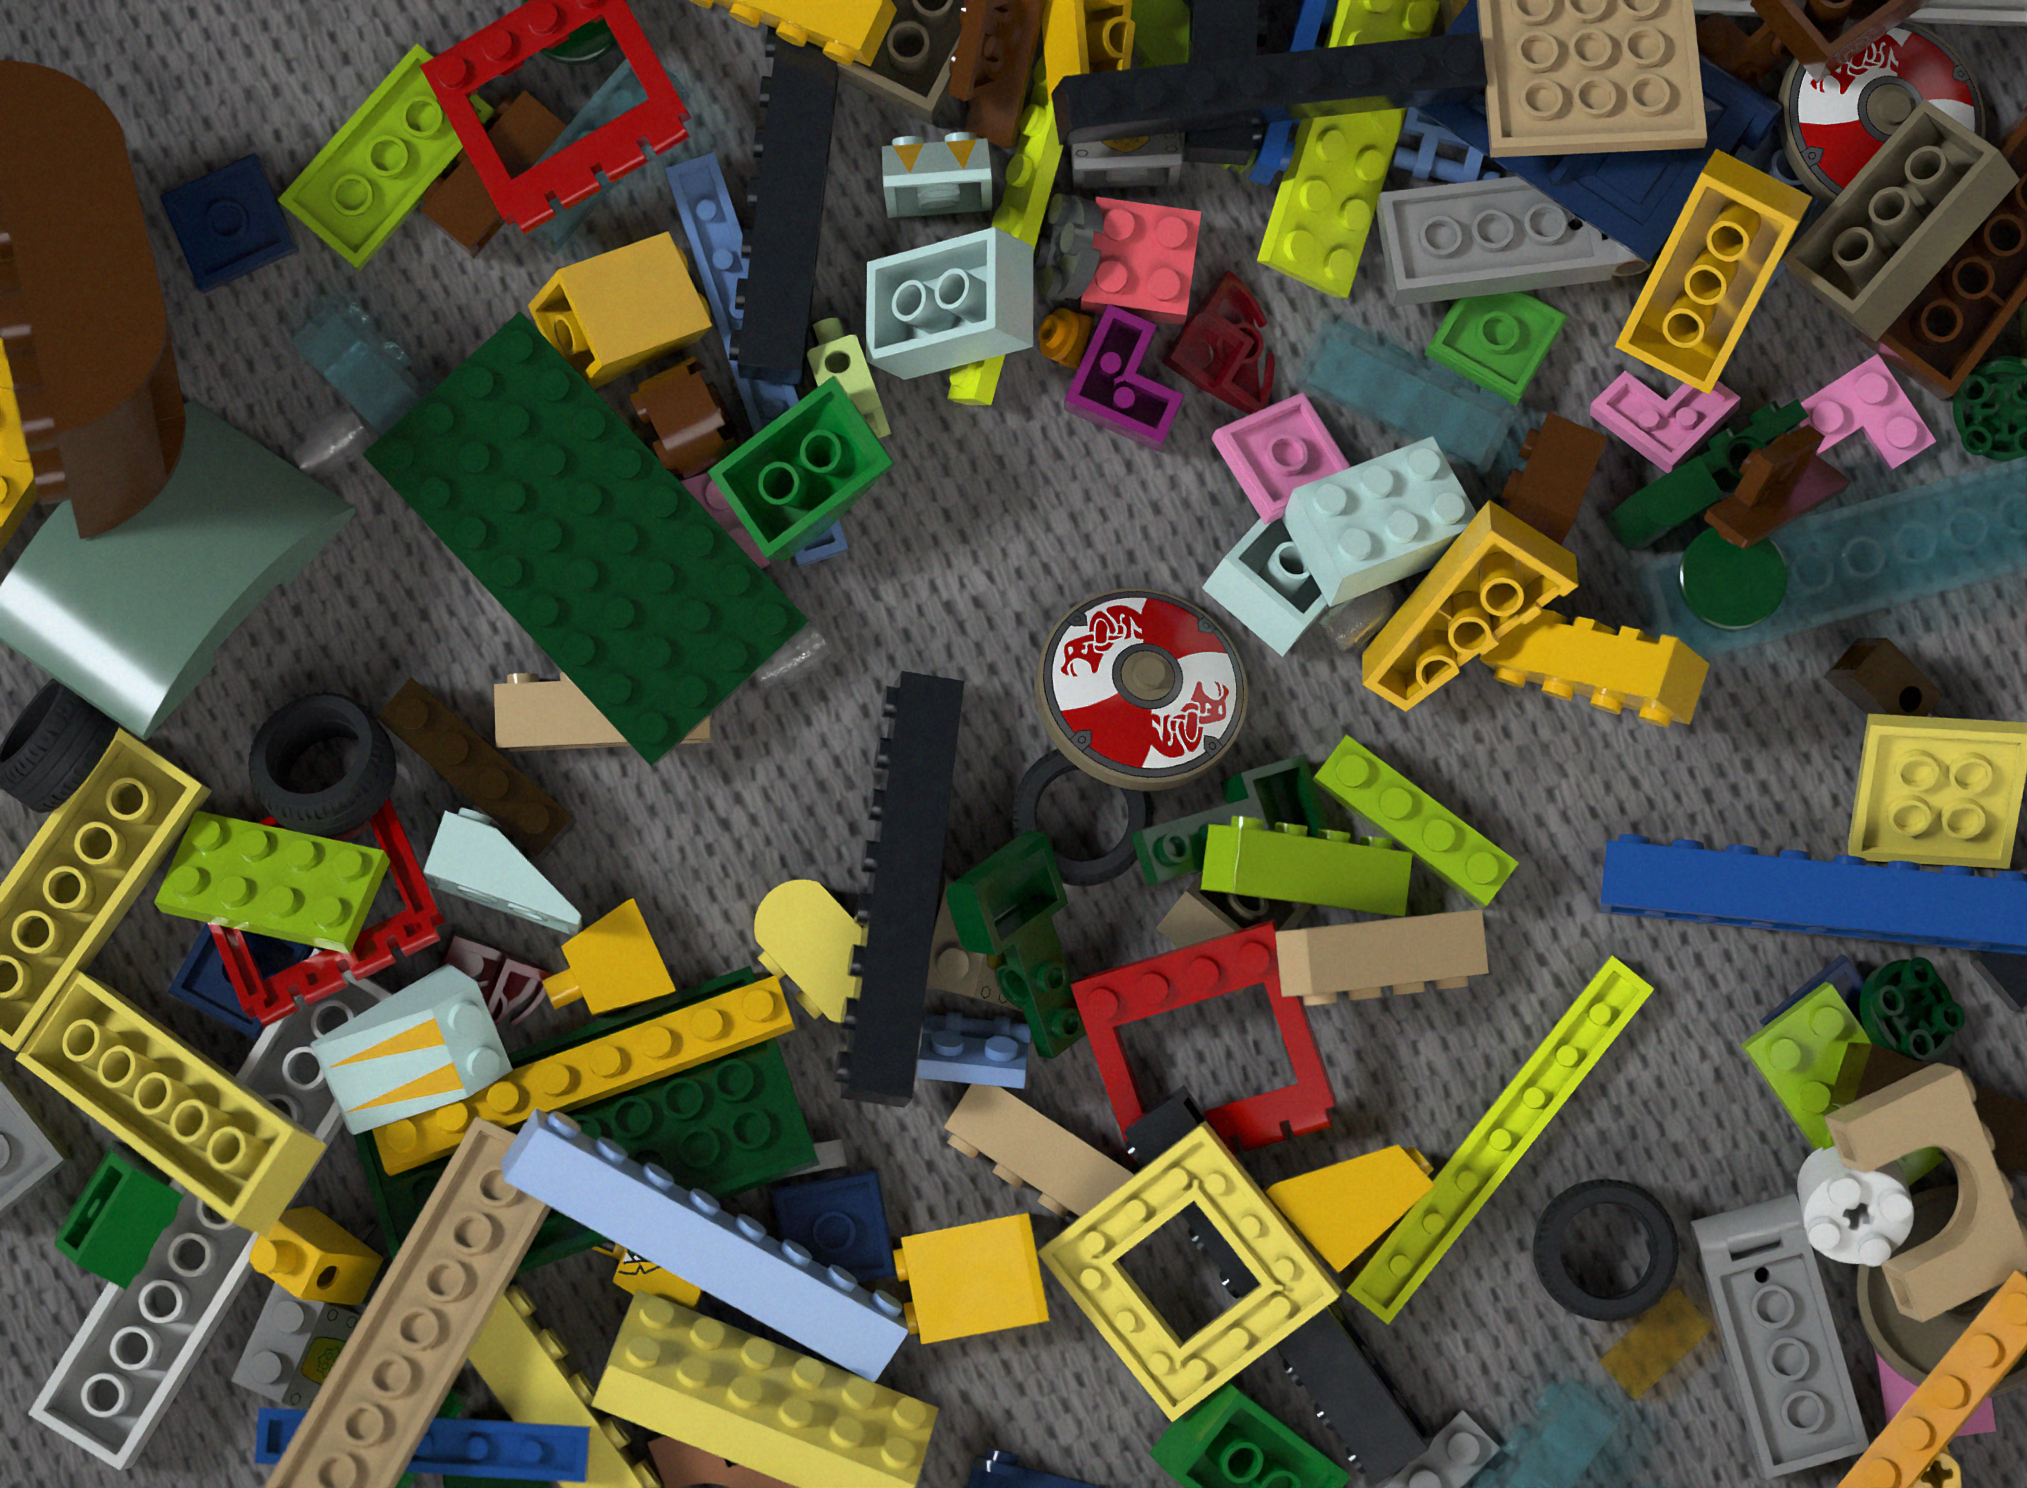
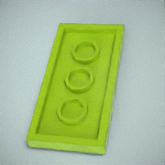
[278,43,496,272]
[154,811,390,954]
[1740,981,1945,1187]

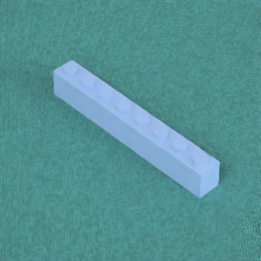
[501,1108,909,1383]

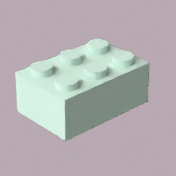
[866,227,1033,380]
[1281,436,1477,607]

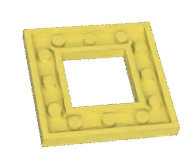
[1036,1121,1342,1422]

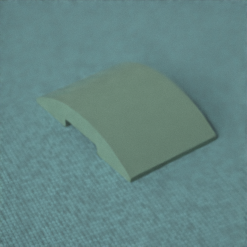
[0,401,356,741]

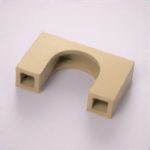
[1824,1062,2027,1323]

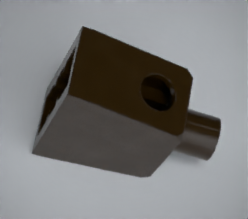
[1823,638,1943,718]

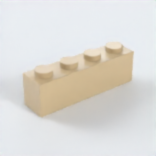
[494,672,713,752]
[1275,909,1489,1006]
[944,1084,1134,1219]

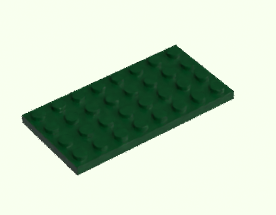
[362,311,810,768]
[354,966,820,1277]

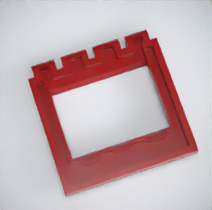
[420,0,692,235]
[208,784,445,1028]
[1070,919,1337,1166]

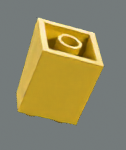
[528,231,712,389]
[1261,1144,1435,1273]
[893,1213,1049,1344]

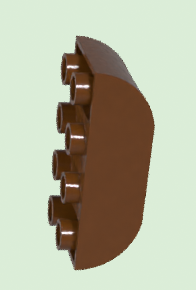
[0,60,186,539]

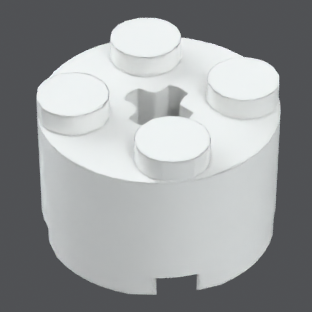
[1797,1146,1914,1266]

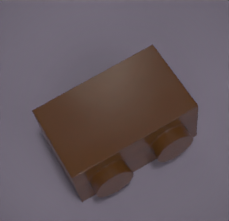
[1501,412,1607,545]

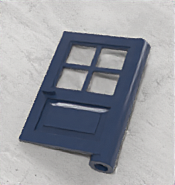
[1414,0,1783,264]

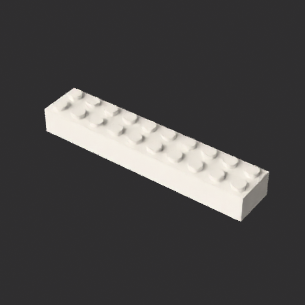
[28,948,394,1471]

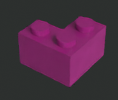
[1064,304,1184,453]

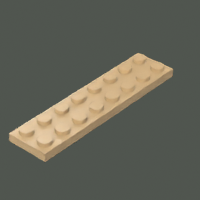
[265,1116,551,1488]

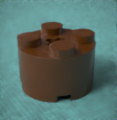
[630,355,743,479]

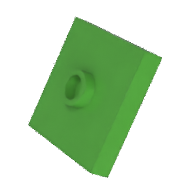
[1424,291,1569,406]

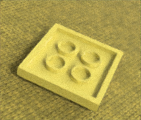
[1848,714,2027,869]

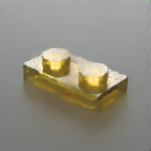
[1596,1287,1714,1401]

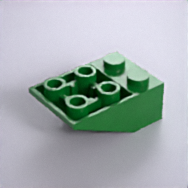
[54,1140,184,1290]

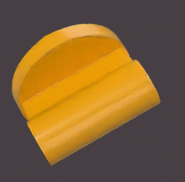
[1038,308,1094,370]

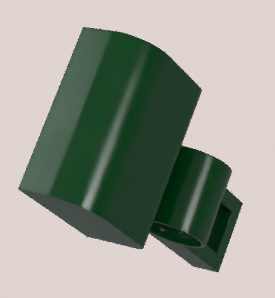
[1603,398,1809,550]
[1130,754,1330,886]
[946,831,1087,1059]

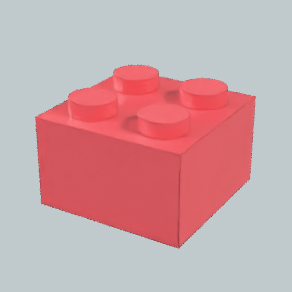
[1081,197,1201,326]

